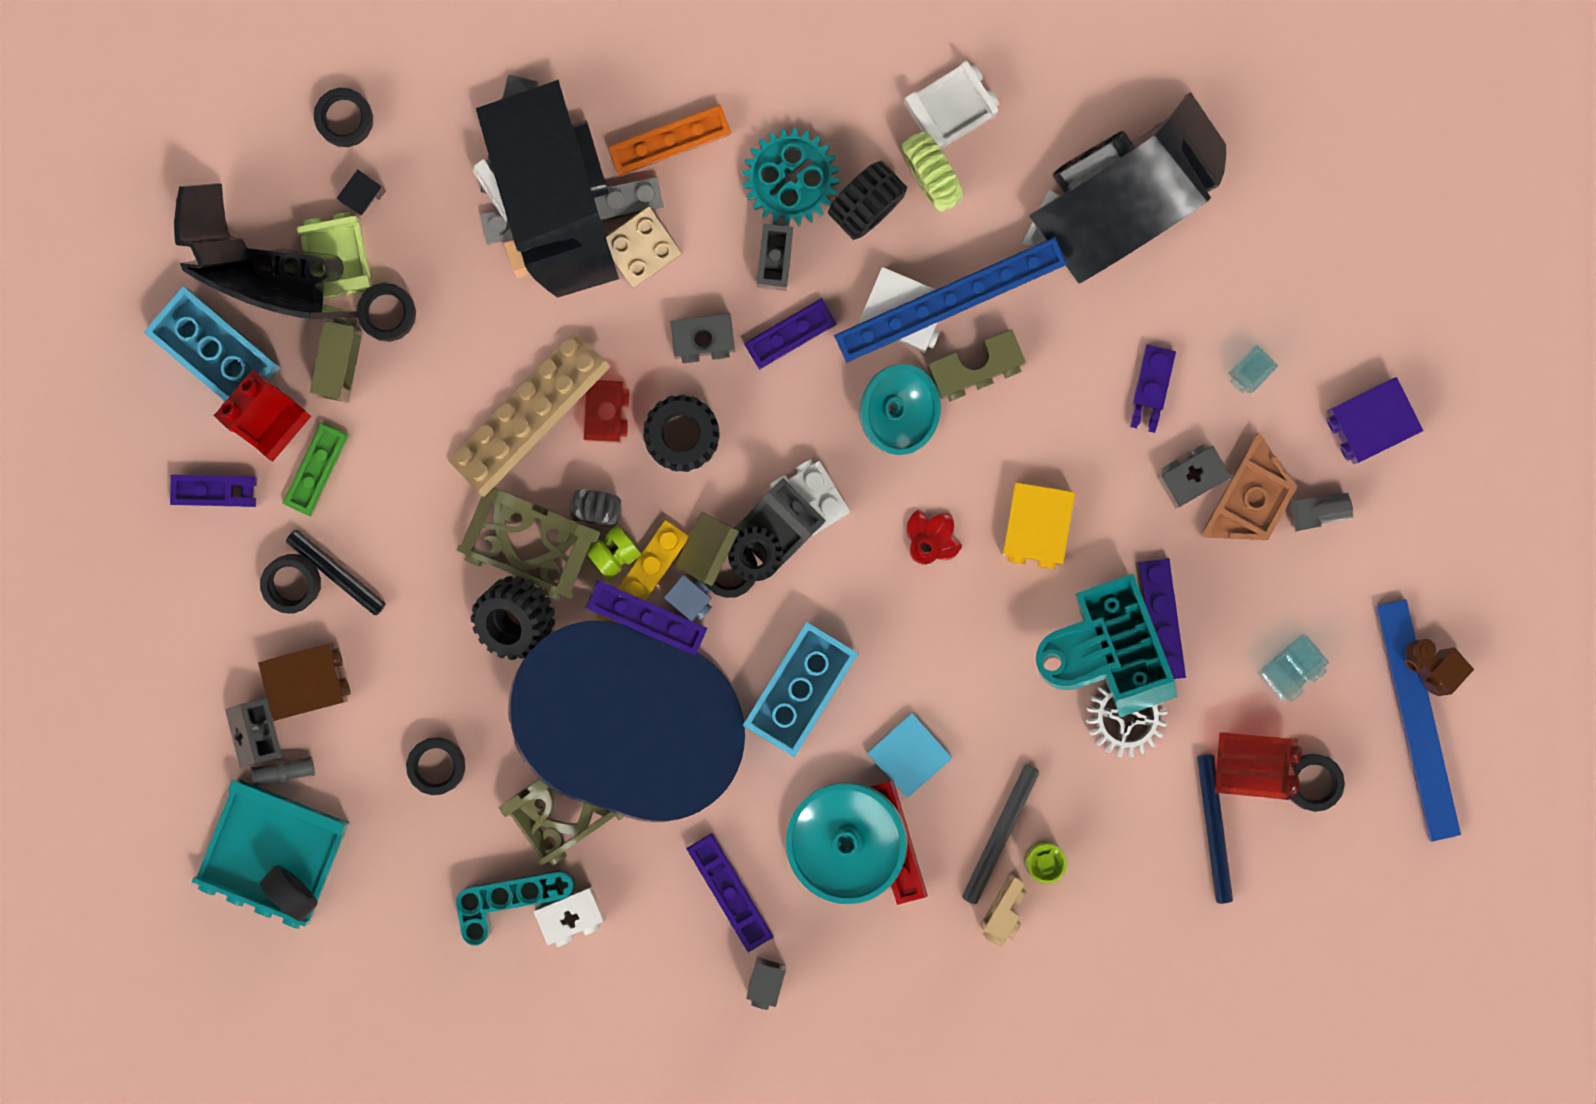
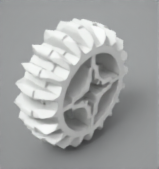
[1086,685,1168,757]

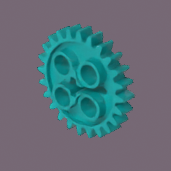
[742,128,840,226]

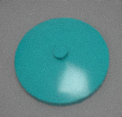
[786,782,908,904]

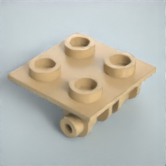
[606,206,682,288]

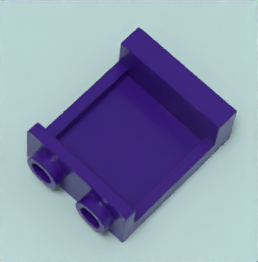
[1326,377,1423,464]

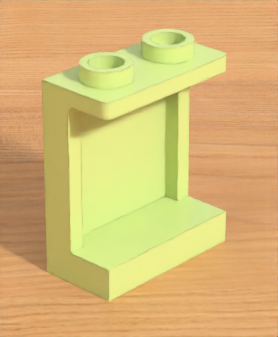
[296,212,373,300]

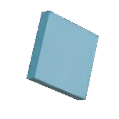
[867,713,952,798]

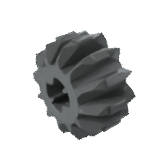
[570,489,622,526]

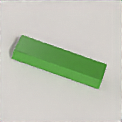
[282,422,350,517]

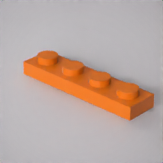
[608,105,732,177]

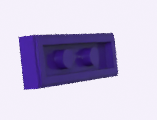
[744,298,837,370]

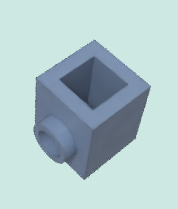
[664,575,712,621]

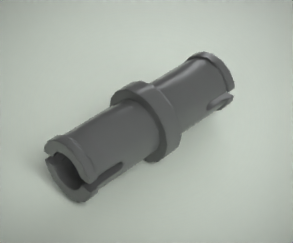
[251,756,315,786]

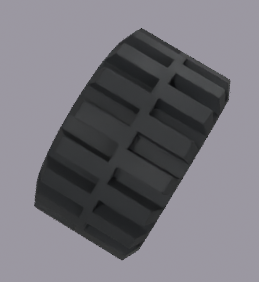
[828,161,907,240]
[643,395,720,472]
[471,576,555,660]

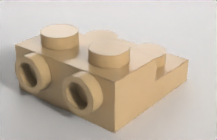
[980,873,1026,947]

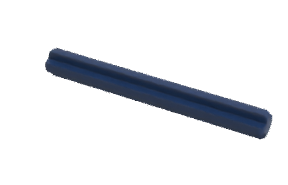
[1197,754,1233,904]

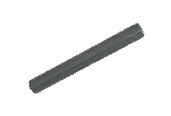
[962,765,1039,904]

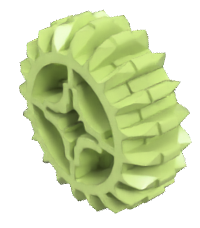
[901,131,963,212]

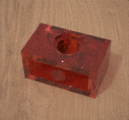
[583,380,630,444]

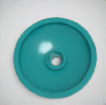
[860,364,941,455]

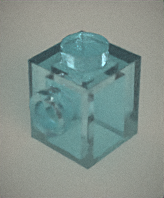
[1228,345,1278,394]

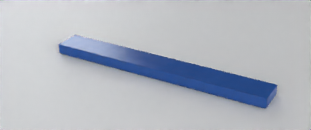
[834,237,1067,363]
[1375,599,1461,842]

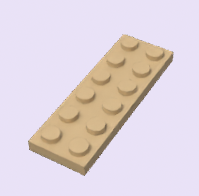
[448,331,611,497]

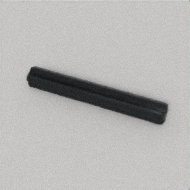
[286,530,386,616]

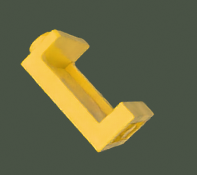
[1002,482,1075,569]

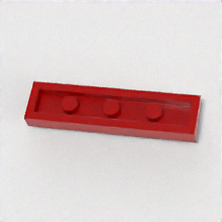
[868,780,928,905]

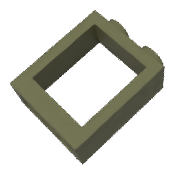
[310,318,363,403]

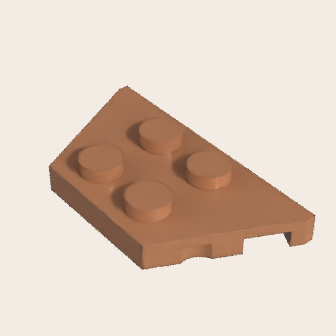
[1200,434,1297,540]

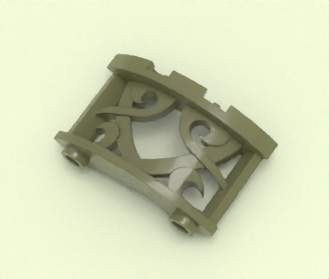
[457,487,601,600]
[498,779,625,866]

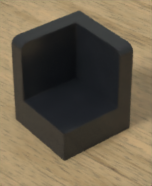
[336,169,386,216]

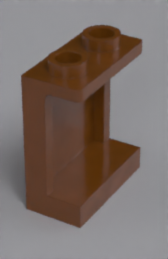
[258,643,351,721]

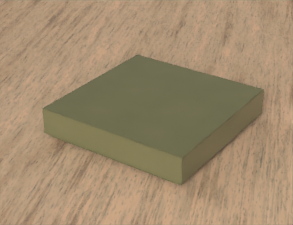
[675,511,739,586]

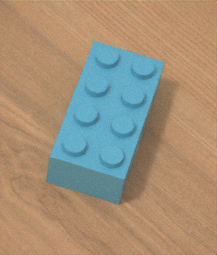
[144,286,282,401]
[743,622,858,758]

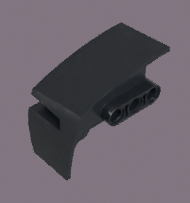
[476,80,619,298]
[1029,92,1226,284]
[174,183,359,319]

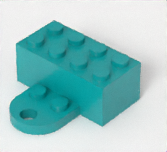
[1036,573,1177,717]

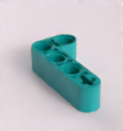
[456,870,575,946]

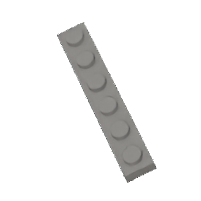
[481,177,664,245]

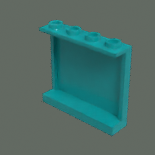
[192,778,349,929]

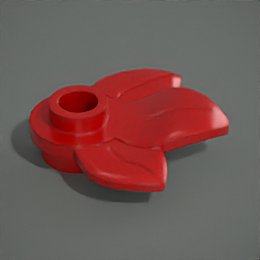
[906,510,962,565]

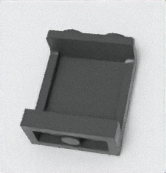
[734,478,826,568]

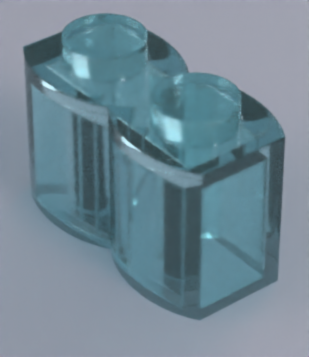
[1257,634,1330,702]

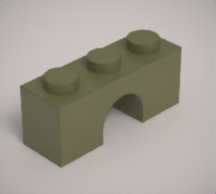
[927,329,1026,402]

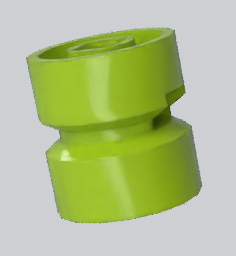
[587,524,642,581]
[1024,841,1067,884]

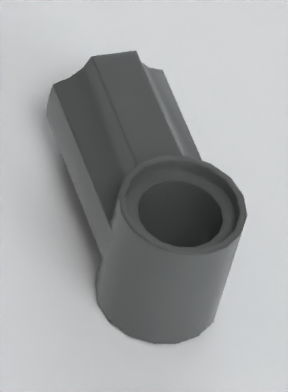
[1289,493,1353,532]

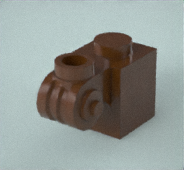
[1404,639,1474,696]

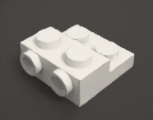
[770,459,851,538]

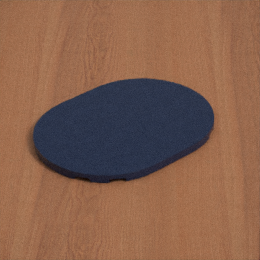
[508,621,745,822]

